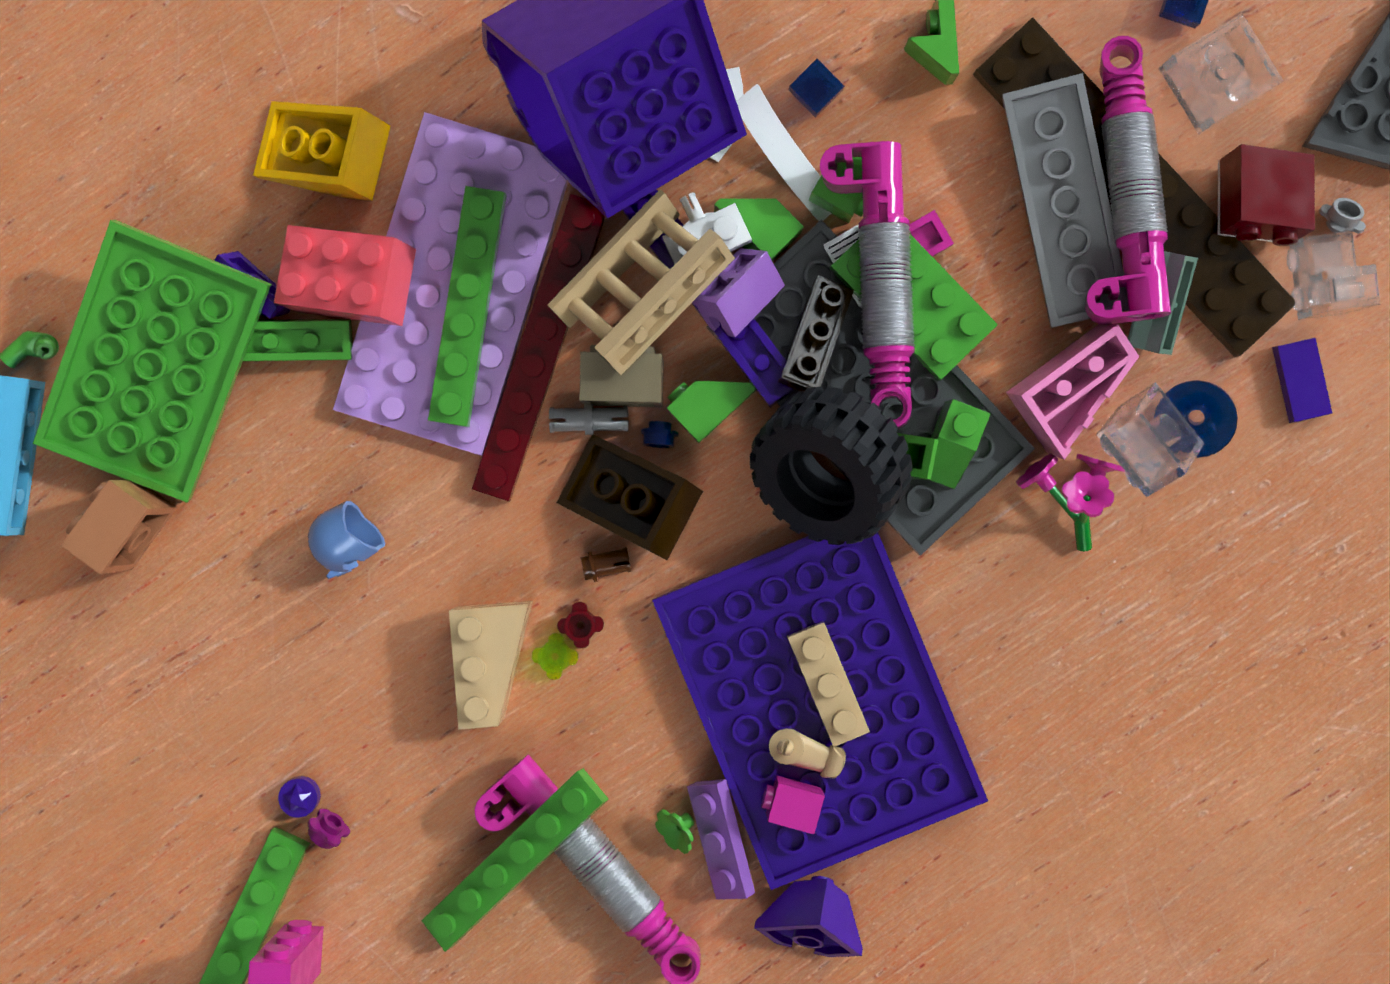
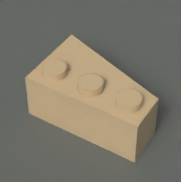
[449,600,534,730]

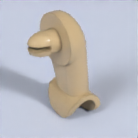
[769,728,846,778]

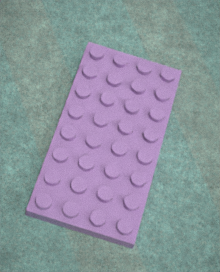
[333,112,568,456]

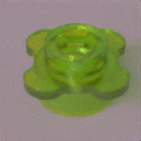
[532,633,579,680]

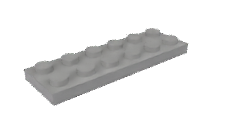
[1002,73,1129,328]

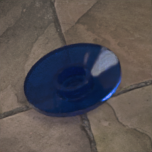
[1155,380,1238,458]

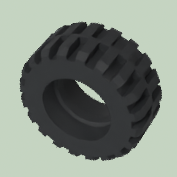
[750,387,912,545]

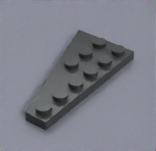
[1302,12,1390,170]

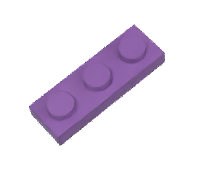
[687,779,755,899]

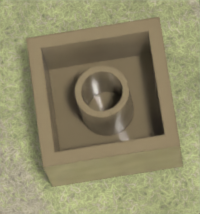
[579,345,664,407]

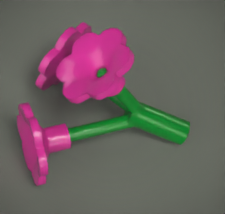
[1016,453,1127,552]

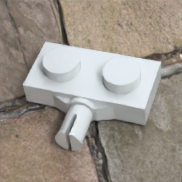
[662,193,752,265]

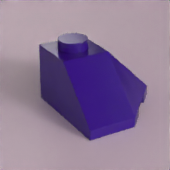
[754,876,863,957]

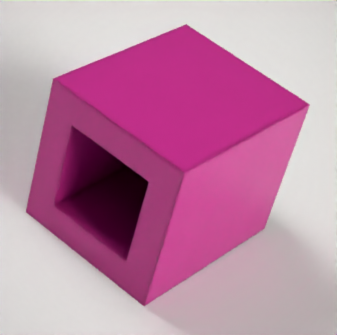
[761,775,825,834]

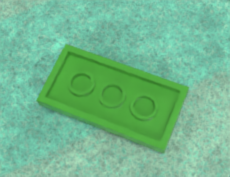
[830,233,998,381]

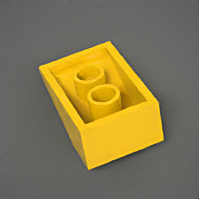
[253,101,391,201]

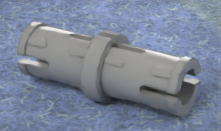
[549,404,629,435]

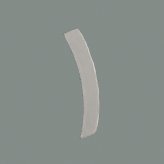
[736,84,832,221]

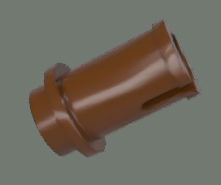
[581,547,631,582]

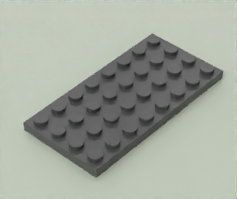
[707,220,1035,556]

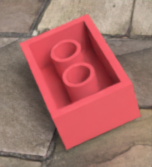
[274,225,416,326]

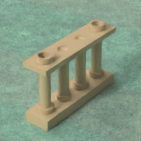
[548,190,735,375]

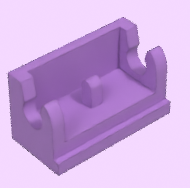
[692,248,785,337]

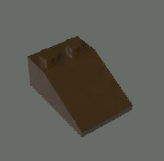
[556,435,703,560]

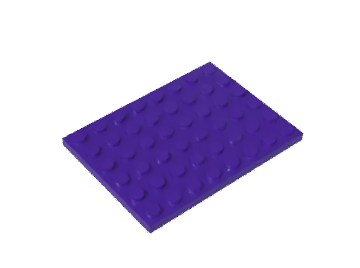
[652,533,988,890]

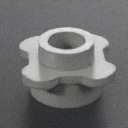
[1319,198,1366,234]

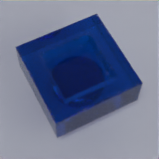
[1159,0,1208,29]
[788,59,845,118]

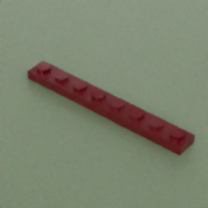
[472,194,605,502]

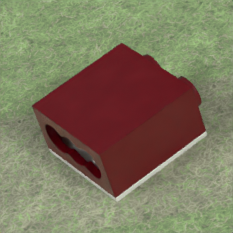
[1218,144,1315,246]

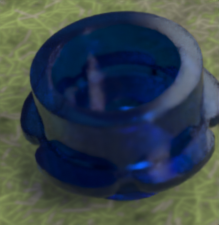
[641,421,679,449]

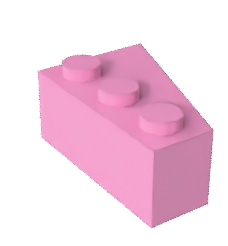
[1006,324,1139,460]

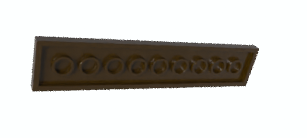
[973,17,1297,357]

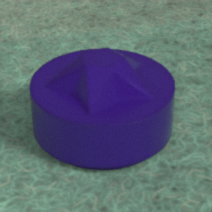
[278,776,321,818]

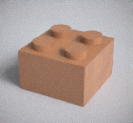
[61,480,177,574]

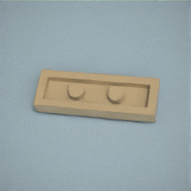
[787,621,870,747]

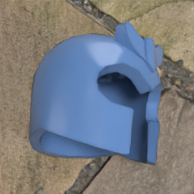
[308,501,386,579]

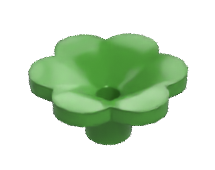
[655,809,694,854]

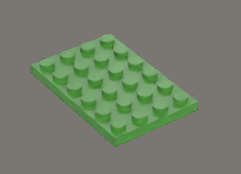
[33,220,271,503]

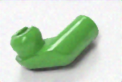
[0,331,59,369]

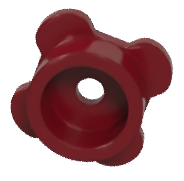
[557,602,604,648]

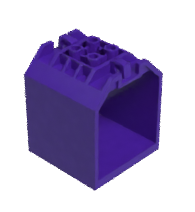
[482,0,747,219]

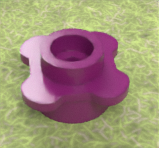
[308,809,350,849]

